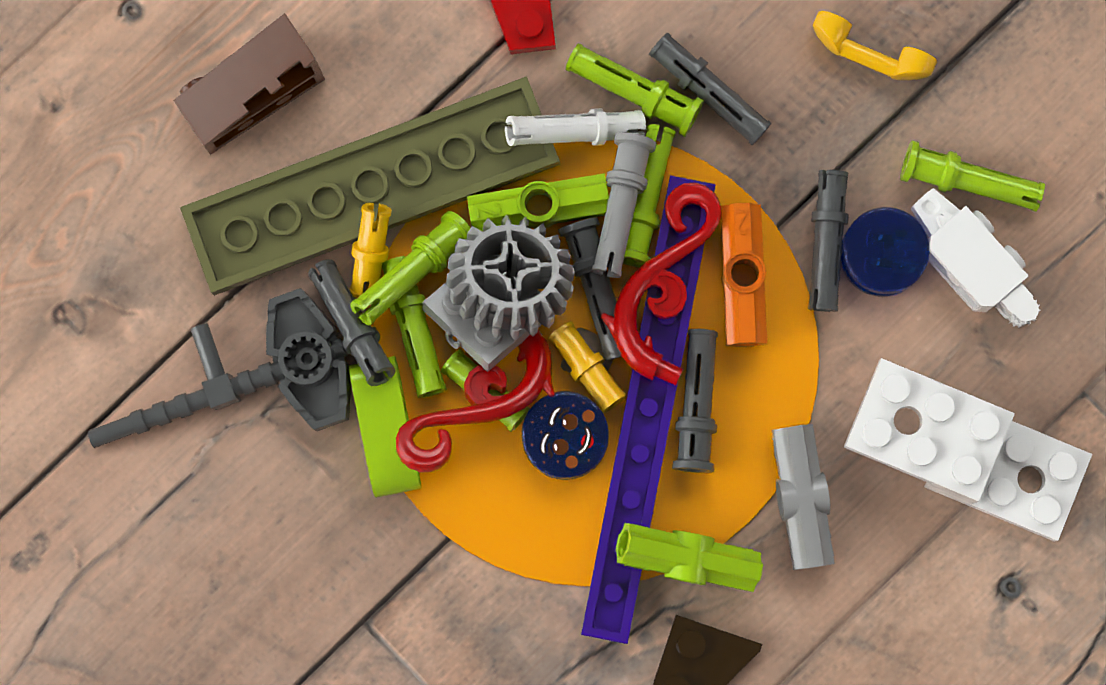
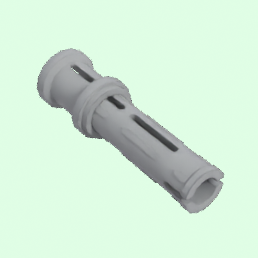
[592,133,656,278]

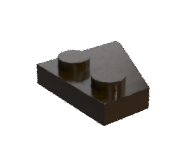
[652,615,763,685]

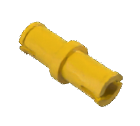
[349,202,392,298]
[548,321,627,413]

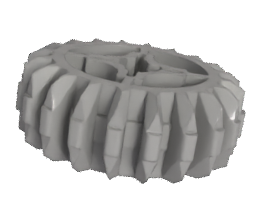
[446,214,575,340]

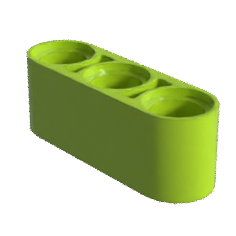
[349,356,421,498]

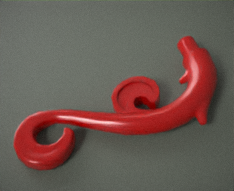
[601,183,722,386]
[396,329,555,472]

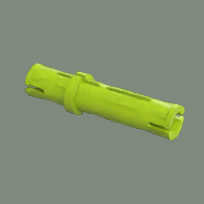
[382,256,447,398]

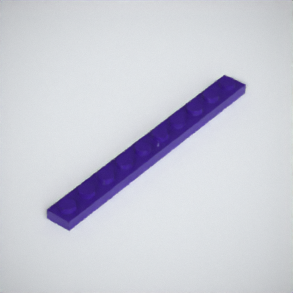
[581,176,716,644]

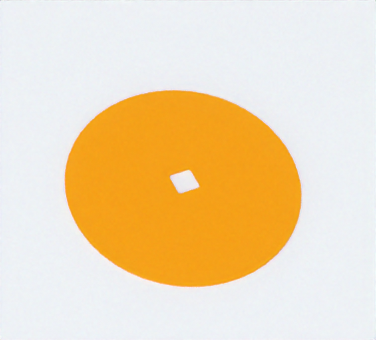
[366,140,819,587]

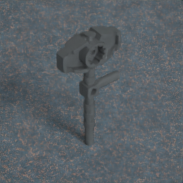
[88,288,351,448]

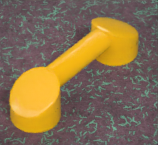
[813,11,937,81]

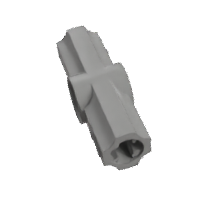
[772,424,835,570]

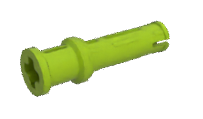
[565,43,704,137]
[623,124,676,267]
[900,140,1045,212]
[350,211,470,326]

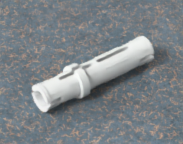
[505,108,646,146]

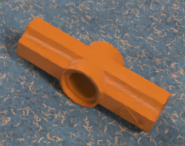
[721,203,767,347]

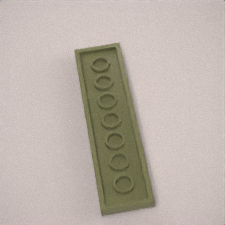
[180,76,560,296]

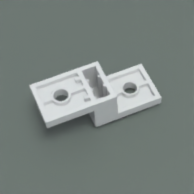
[844,358,1092,542]

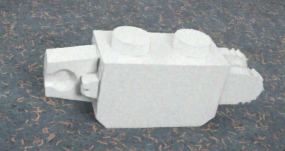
[911,188,1041,328]

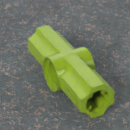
[467,173,609,231]
[615,523,763,592]

